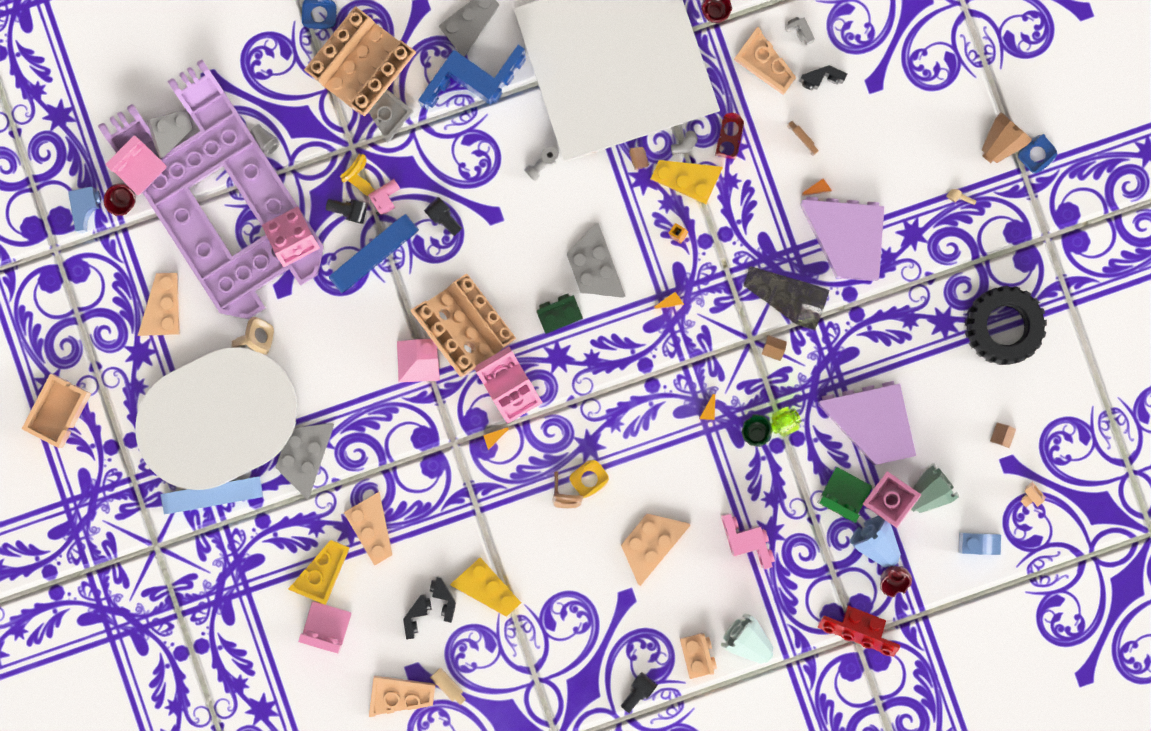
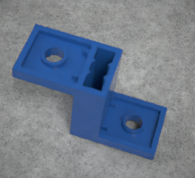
[418,44,526,110]

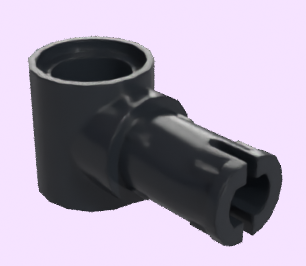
[423,197,462,236]
[326,199,368,224]
[620,672,658,713]

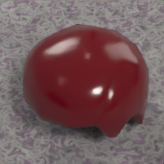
[701,0,733,23]
[104,183,136,216]
[880,566,912,597]

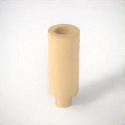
[430,668,466,705]

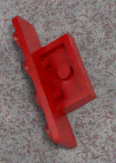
[818,606,900,657]

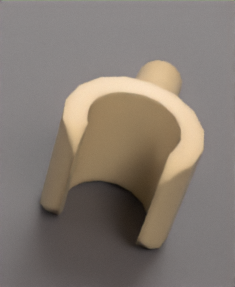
[946,189,976,205]

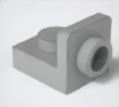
[785,17,815,46]

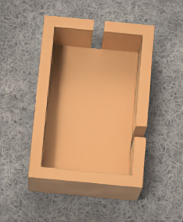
[21,374,92,448]

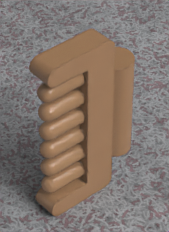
[787,121,819,156]

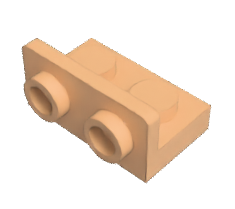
[680,633,717,679]

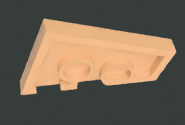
[138,273,180,336]
[344,492,393,566]
[369,676,436,717]

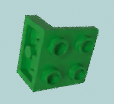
[817,467,872,523]

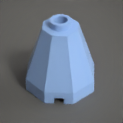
[849,516,901,568]

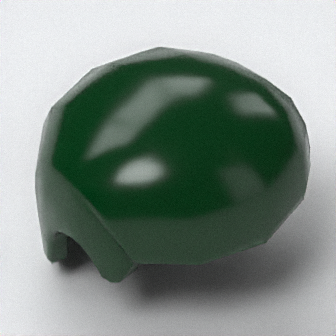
[741,414,773,447]

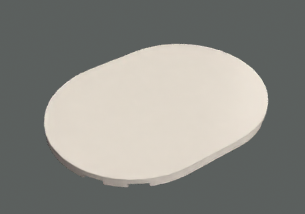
[135,348,297,490]

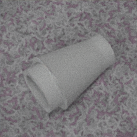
[250,124,280,155]

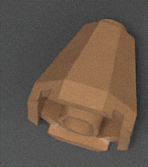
[981,112,1032,164]

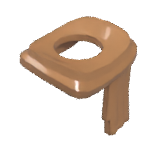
[552,471,584,509]

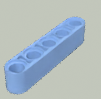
[160,477,263,515]

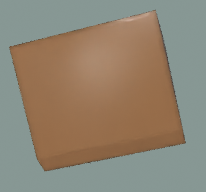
[761,335,787,361]
[990,422,1016,449]

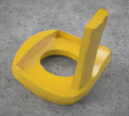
[339,154,375,196]
[569,460,609,498]

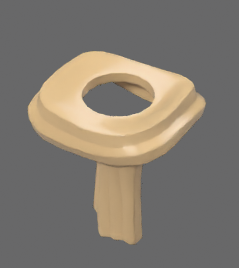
[231,317,274,355]

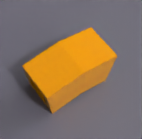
[668,223,688,244]

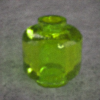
[771,407,802,437]

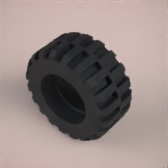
[964,286,1047,365]

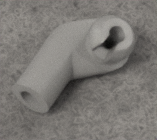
[671,131,698,155]

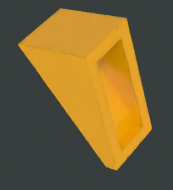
[654,292,684,309]
[699,394,716,420]
[483,427,509,450]

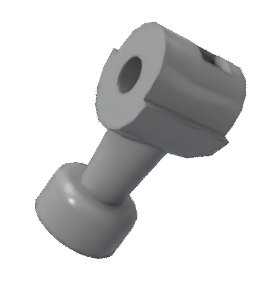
[524,146,559,181]

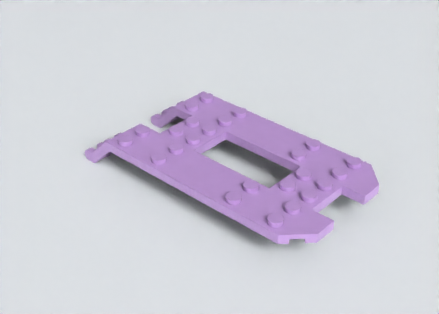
[98,59,324,319]

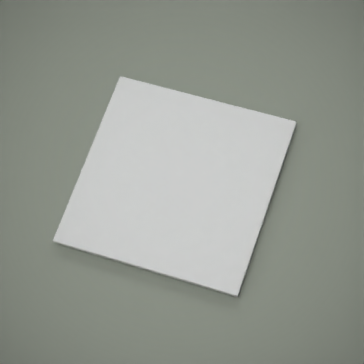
[513,0,720,162]

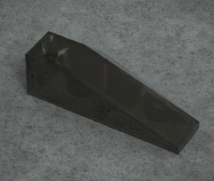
[743,266,830,330]

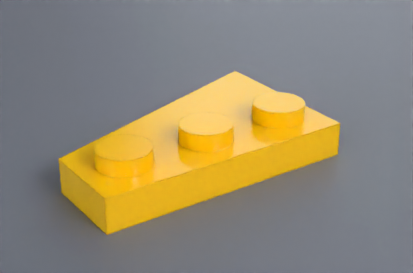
[650,160,723,205]
[288,540,350,605]
[450,557,522,617]

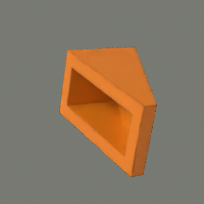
[802,178,832,196]

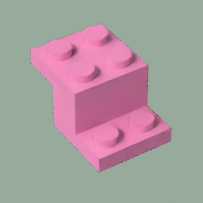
[474,346,542,424]
[721,513,775,569]

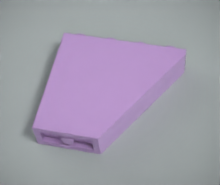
[800,197,885,281]
[818,381,916,465]

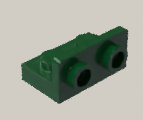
[536,293,583,334]

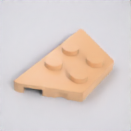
[621,514,691,586]

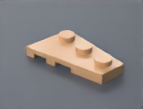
[734,26,796,95]

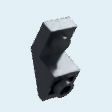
[799,65,848,91]
[429,576,457,623]
[403,594,432,640]

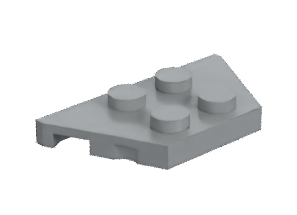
[567,222,626,298]
[276,423,335,499]

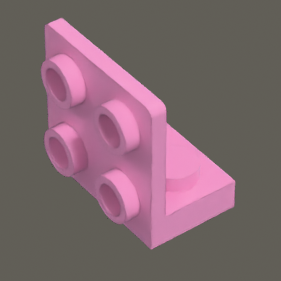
[105,135,167,195]
[262,207,320,267]
[298,601,352,654]

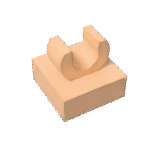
[1021,481,1046,507]

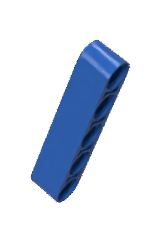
[329,214,419,294]

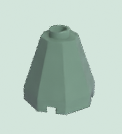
[911,463,959,513]

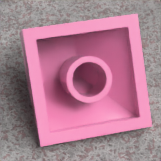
[397,339,440,382]
[863,471,921,528]

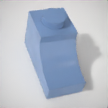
[68,187,102,234]
[958,533,1001,555]

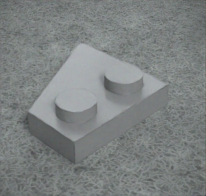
[147,110,193,158]

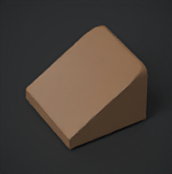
[629,147,649,170]

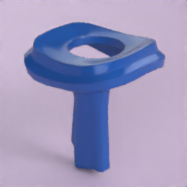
[302,0,337,29]
[1018,134,1057,174]

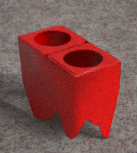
[715,113,744,160]

